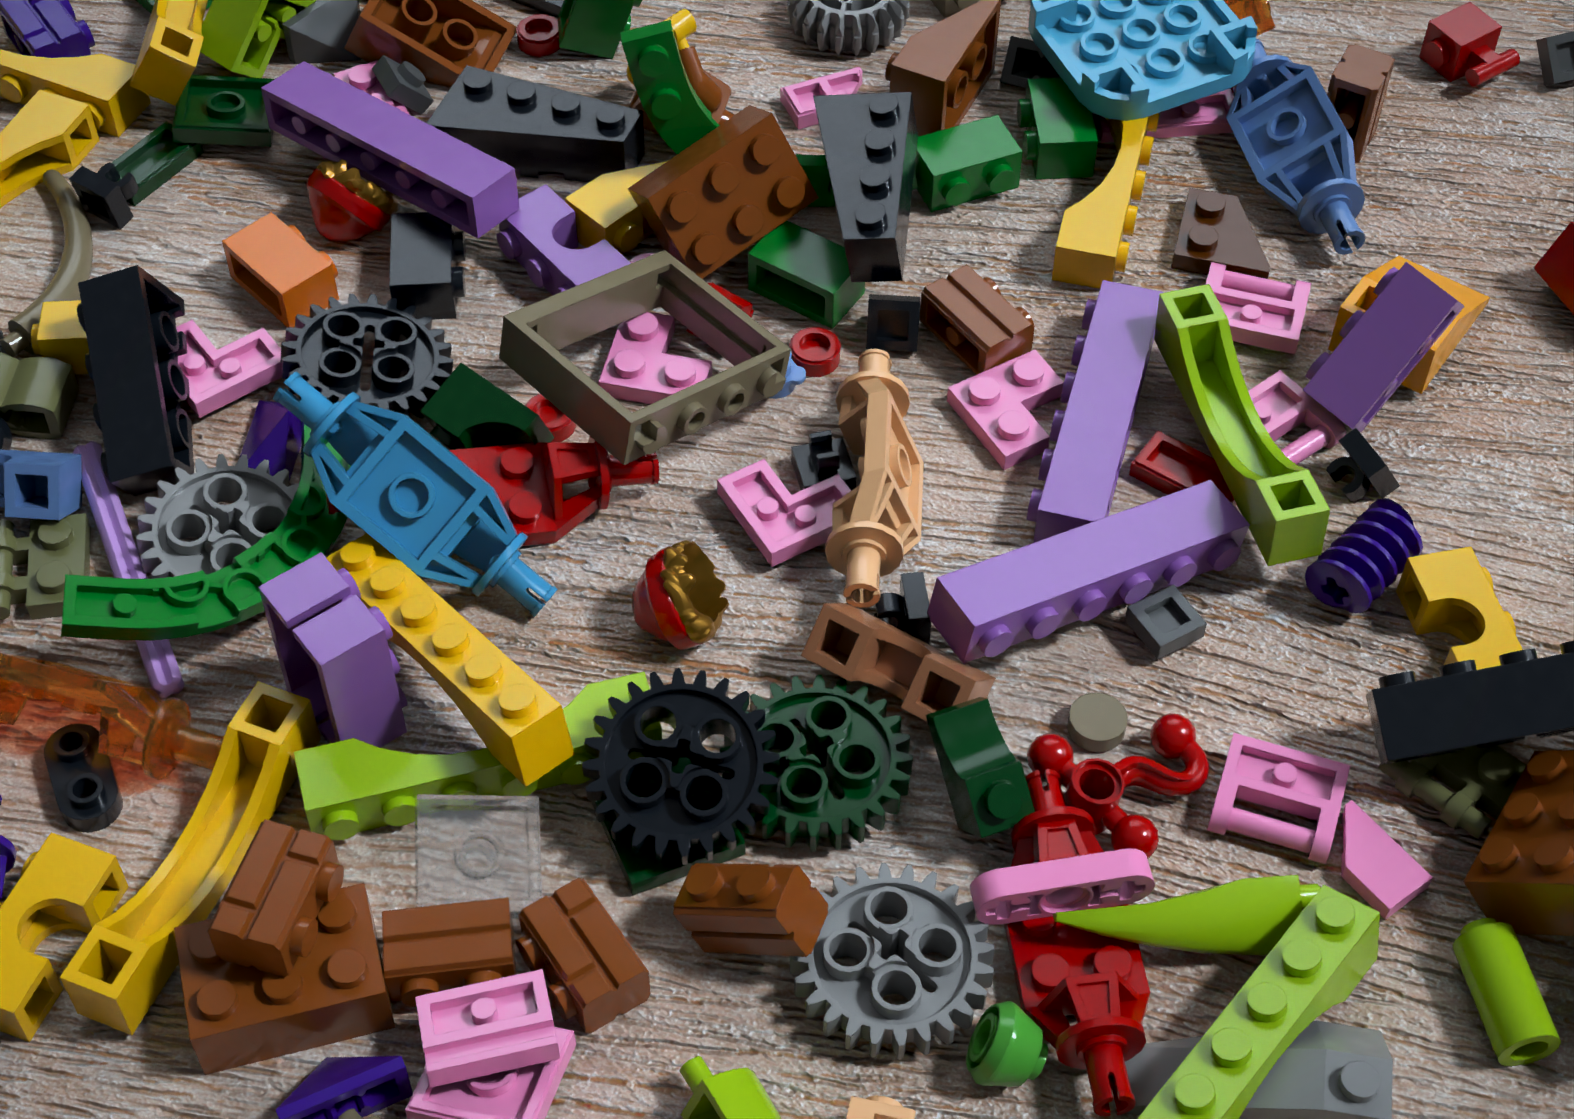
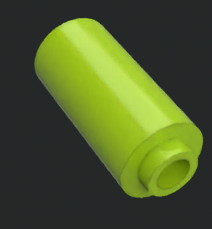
[1452,918,1561,1066]

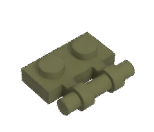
[0,513,91,620]
[1378,745,1526,840]

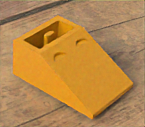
[1328,256,1490,394]

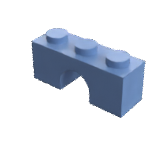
[0,449,82,520]

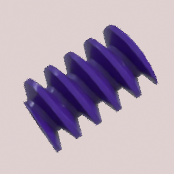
[1305,498,1423,613]

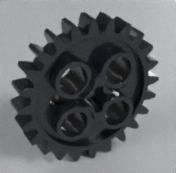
[281,294,453,419]
[582,668,780,865]

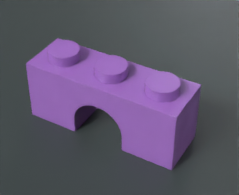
[497,184,631,295]

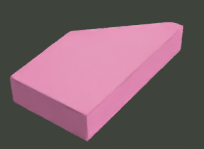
[780,67,863,130]
[1341,800,1433,920]

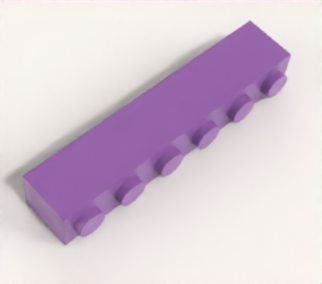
[261,61,520,238]
[1027,280,1163,543]
[927,480,1250,664]

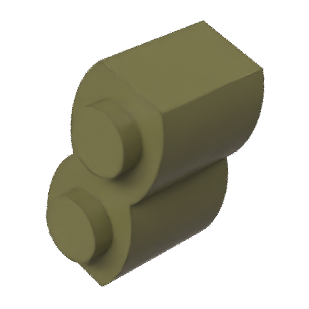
[0,352,79,439]

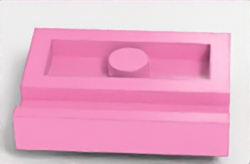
[415,969,561,1088]

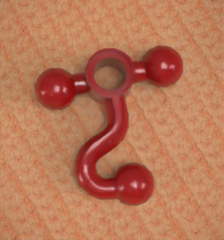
[1027,713,1209,859]

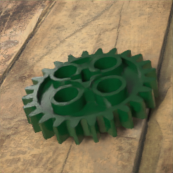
[720,675,913,852]

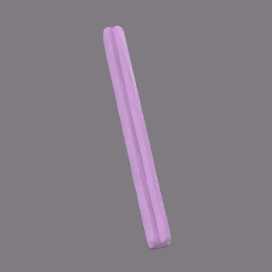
[72,441,184,698]

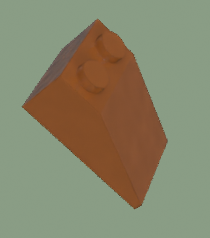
[344,0,516,88]
[885,0,1001,137]

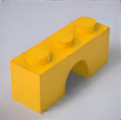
[1396,546,1523,677]
[0,832,129,1043]

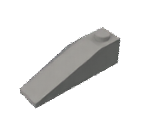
[1114,1020,1393,1119]

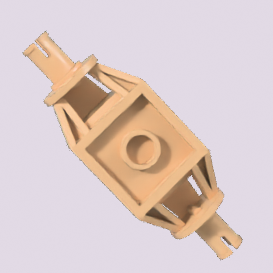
[825,348,924,608]

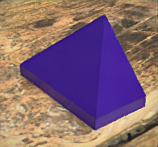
[239,400,302,481]
[276,1056,413,1119]

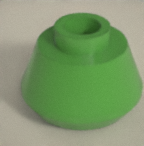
[966,1001,1048,1087]

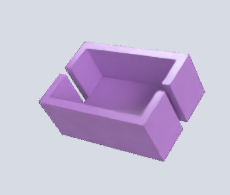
[258,552,408,748]

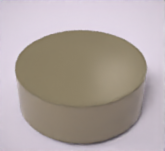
[1067,692,1128,752]

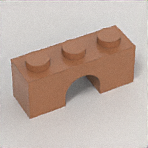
[801,603,996,721]

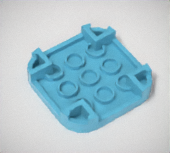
[1028,0,1258,121]

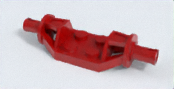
[326,436,659,546]
[1004,769,1150,1117]

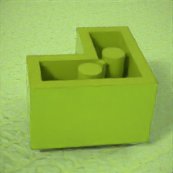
[200,0,317,78]

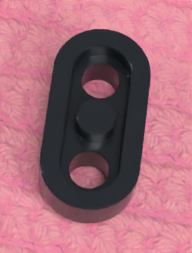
[44,723,123,833]

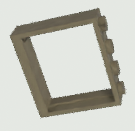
[499,250,791,465]

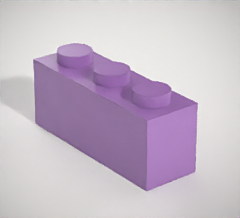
[1303,262,1465,432]

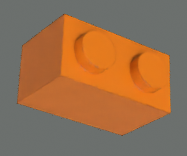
[222,212,339,327]

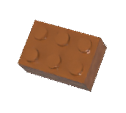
[628,105,819,279]
[1463,750,1574,936]
[174,883,396,1075]

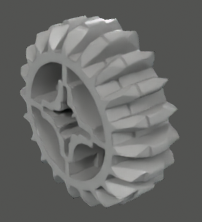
[787,0,910,56]

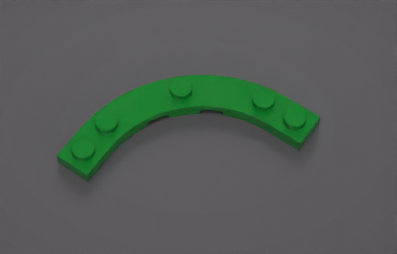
[620,20,918,207]
[61,422,351,641]

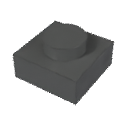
[1536,31,1574,86]
[372,55,434,114]
[1125,584,1207,660]

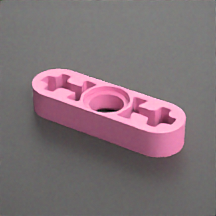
[970,848,1155,925]

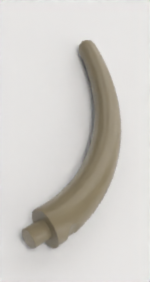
[0,169,93,357]

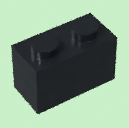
[389,212,466,320]

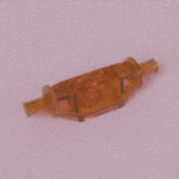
[0,652,224,780]

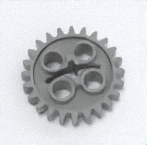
[136,454,299,614]
[790,863,994,1060]

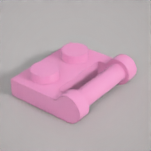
[1205,262,1311,354]
[1248,370,1346,465]
[1207,733,1351,864]

